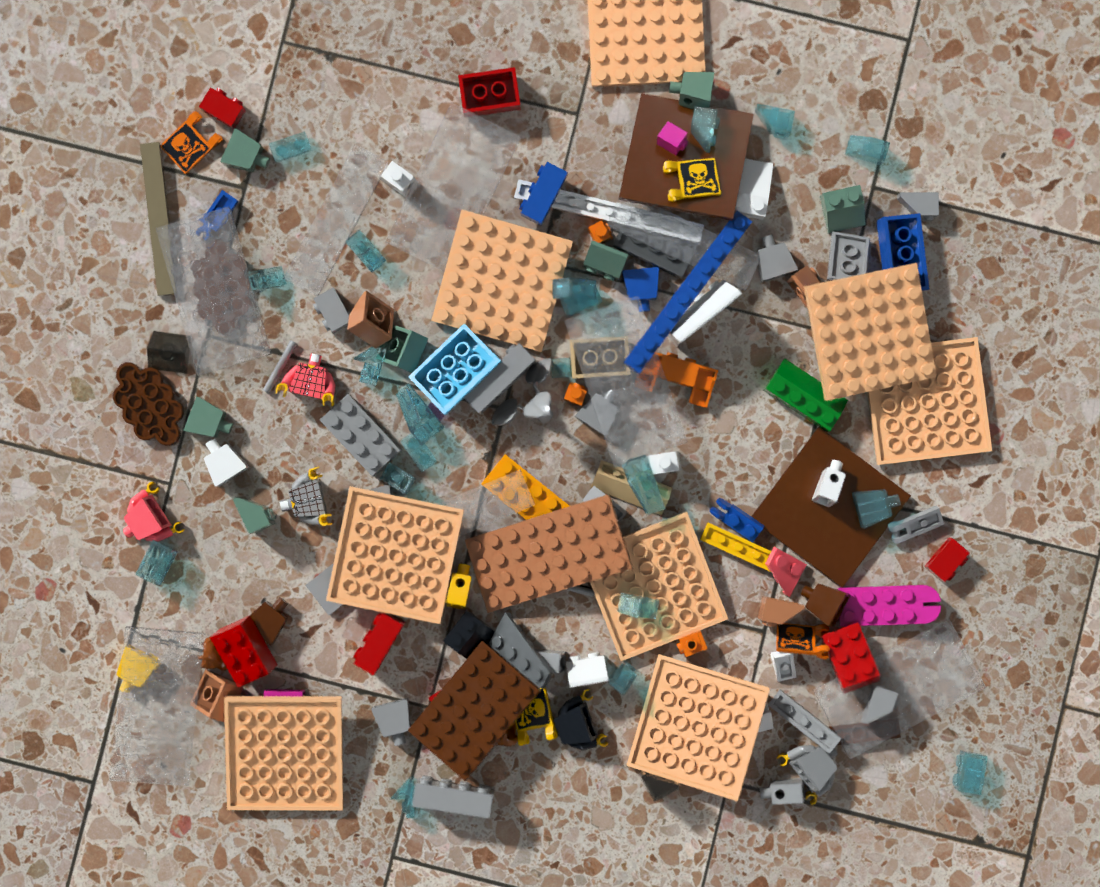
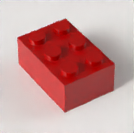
[458,67,521,118]
[353,612,406,676]
[210,615,278,687]
[822,622,880,694]

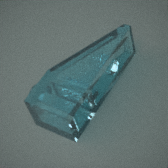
[396,383,445,446]
[622,455,666,515]

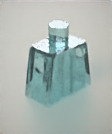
[852,490,901,528]

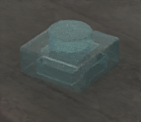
[550,358,572,378]

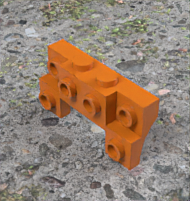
[633,352,719,408]

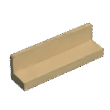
[591,460,672,515]

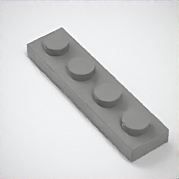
[768,689,842,754]

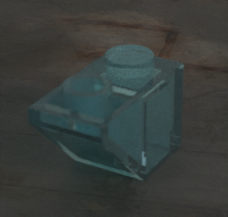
[690,106,720,153]

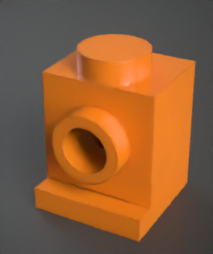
[588,220,613,244]
[564,382,588,406]
[676,631,708,657]

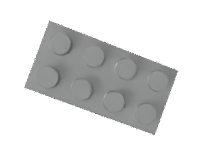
[464,343,536,415]
[320,394,402,477]
[412,775,494,818]

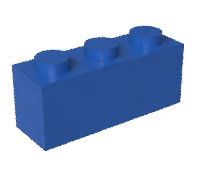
[519,162,568,226]

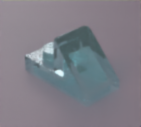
[247,266,287,293]
[353,346,387,386]
[380,462,416,495]
[617,593,659,620]
[390,776,415,818]

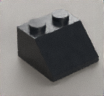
[443,610,495,659]

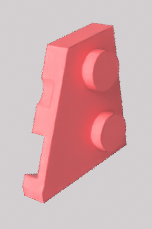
[765,547,807,597]

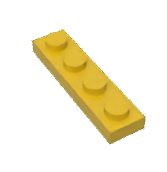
[700,522,771,572]

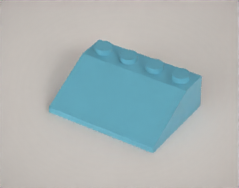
[409,324,501,416]

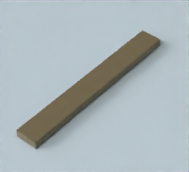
[140,142,178,296]

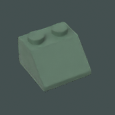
[820,185,866,234]
[583,240,628,282]
[375,325,428,373]
[233,497,276,534]

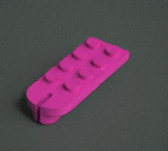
[838,585,941,626]

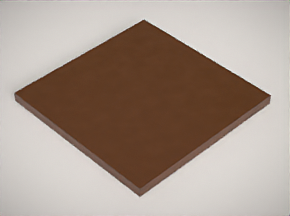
[619,93,754,221]
[751,427,911,588]

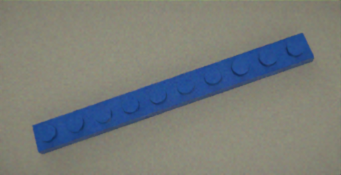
[623,211,752,375]

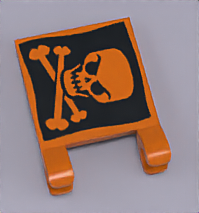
[161,111,223,174]
[776,623,829,660]

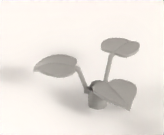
[492,358,553,426]

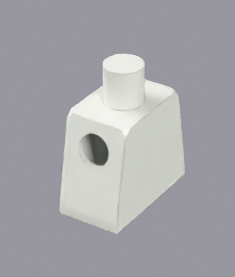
[380,161,420,200]
[204,439,250,487]
[643,451,682,476]
[811,460,845,507]

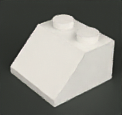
[566,652,608,687]

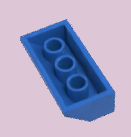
[876,213,930,291]

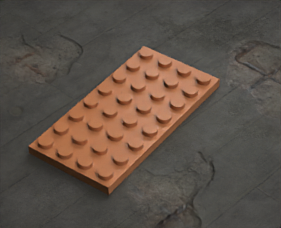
[465,494,633,613]

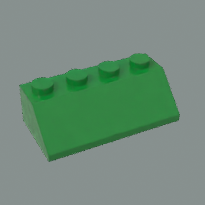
[764,358,848,432]

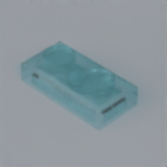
[269,131,312,163]
[400,430,438,472]

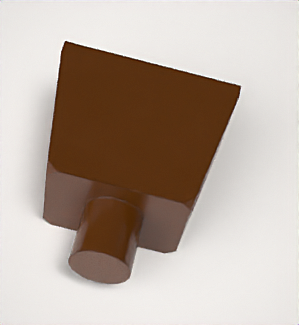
[801,583,851,627]
[250,597,288,646]

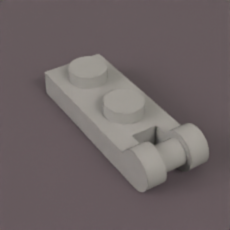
[888,505,944,544]

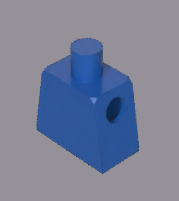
[622,267,659,312]

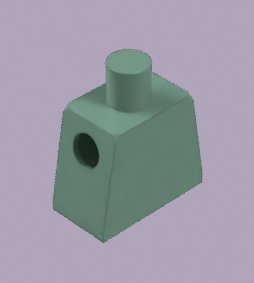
[669,72,714,113]
[220,128,270,172]
[183,396,233,438]

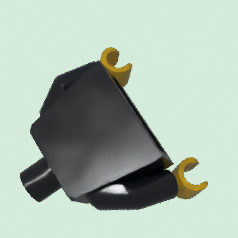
[554,689,608,751]

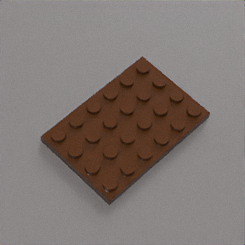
[408,641,541,781]

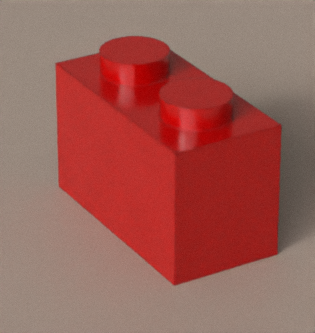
[199,87,246,129]
[924,537,970,582]

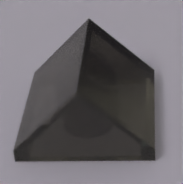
[147,331,192,374]
[639,770,680,802]

